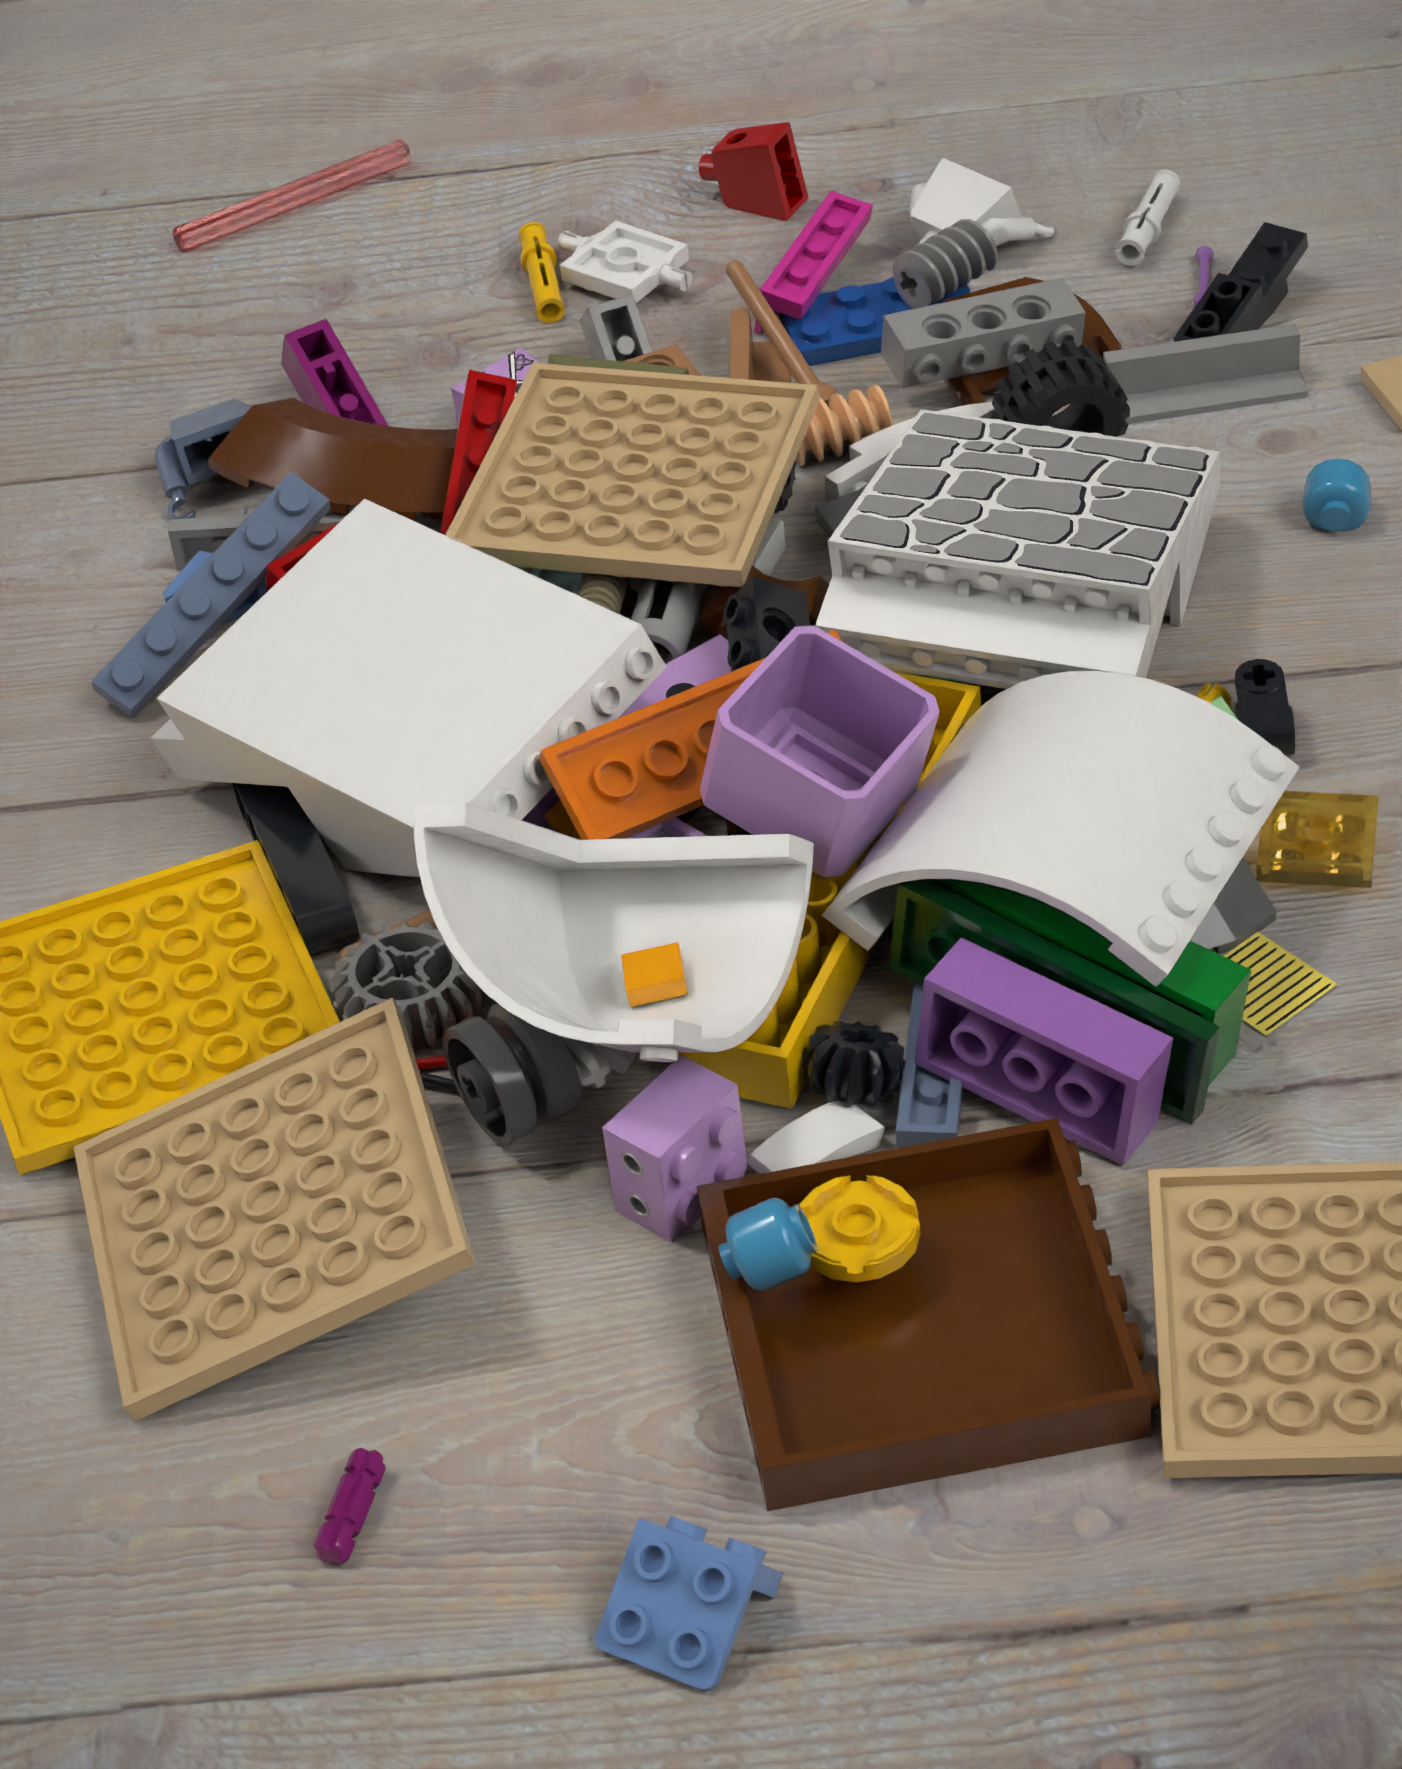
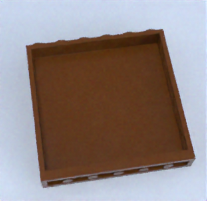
[696,1118,1160,1511]

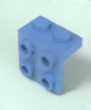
[595,1516,783,1691]

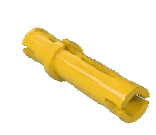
[518,222,565,323]

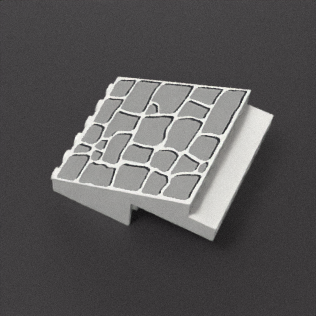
[815,409,1220,689]

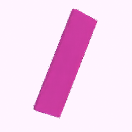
[754,191,873,335]

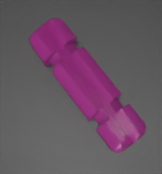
[314,1447,386,1565]

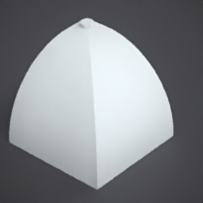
[414,802,814,1062]

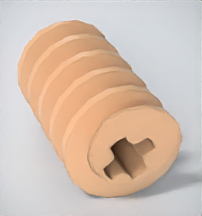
[795,384,893,466]

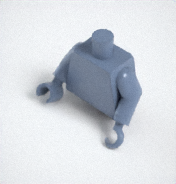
[154,399,252,519]

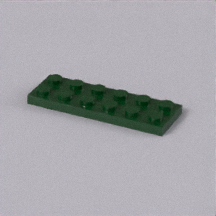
[889,879,1220,1125]

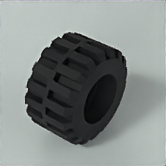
[992,341,1130,437]

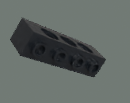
[723,576,810,672]

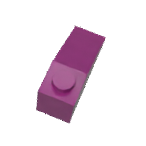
[281,319,389,426]

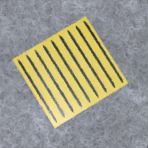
[1224,932,1338,1036]

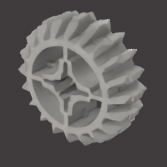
[330,920,485,1050]

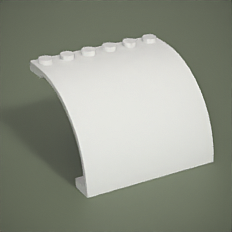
[822,671,1299,987]

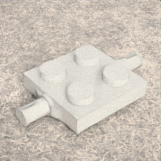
[558,221,692,303]

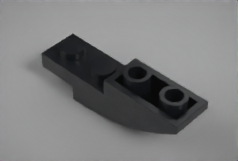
[1173,222,1308,342]

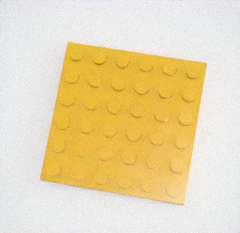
[0,840,340,1176]

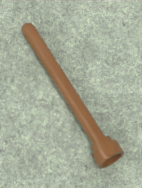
[726,260,839,406]

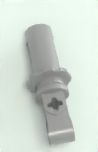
[629,577,709,664]

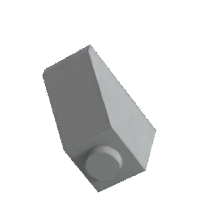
[579,294,652,362]

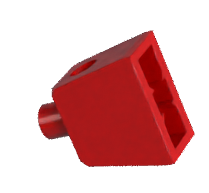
[698,122,809,221]

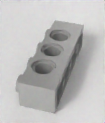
[881,278,1086,389]

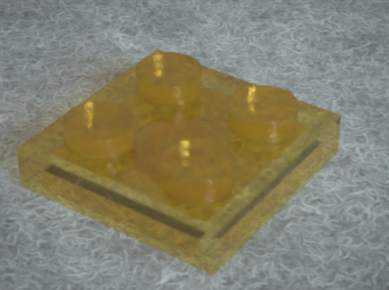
[1256,791,1379,888]

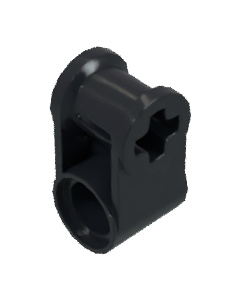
[1235,659,1295,755]

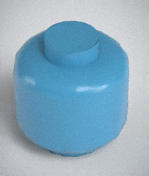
[1303,458,1371,531]
[718,1198,818,1292]

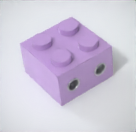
[602,1055,748,1242]

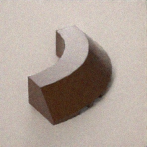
[208,398,458,521]

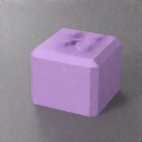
[700,625,940,877]

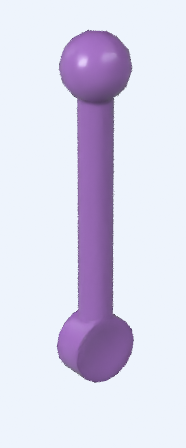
[1194,246,1214,307]

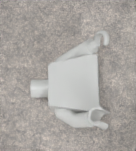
[909,158,1055,246]

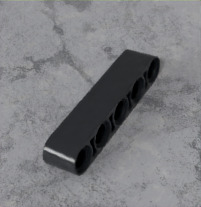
[232,783,360,955]

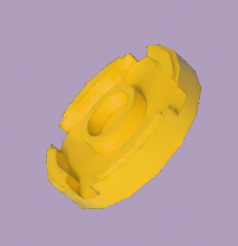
[799,1175,921,1282]

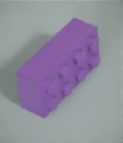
[914,938,1173,1166]

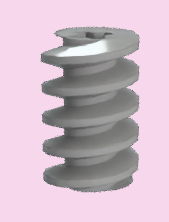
[893,219,998,309]

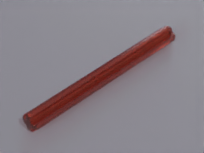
[172,139,412,252]

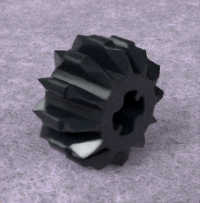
[803,1020,906,1107]

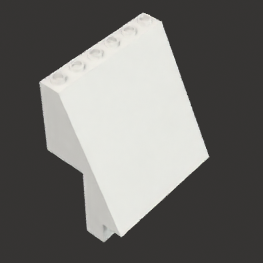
[150,499,667,877]

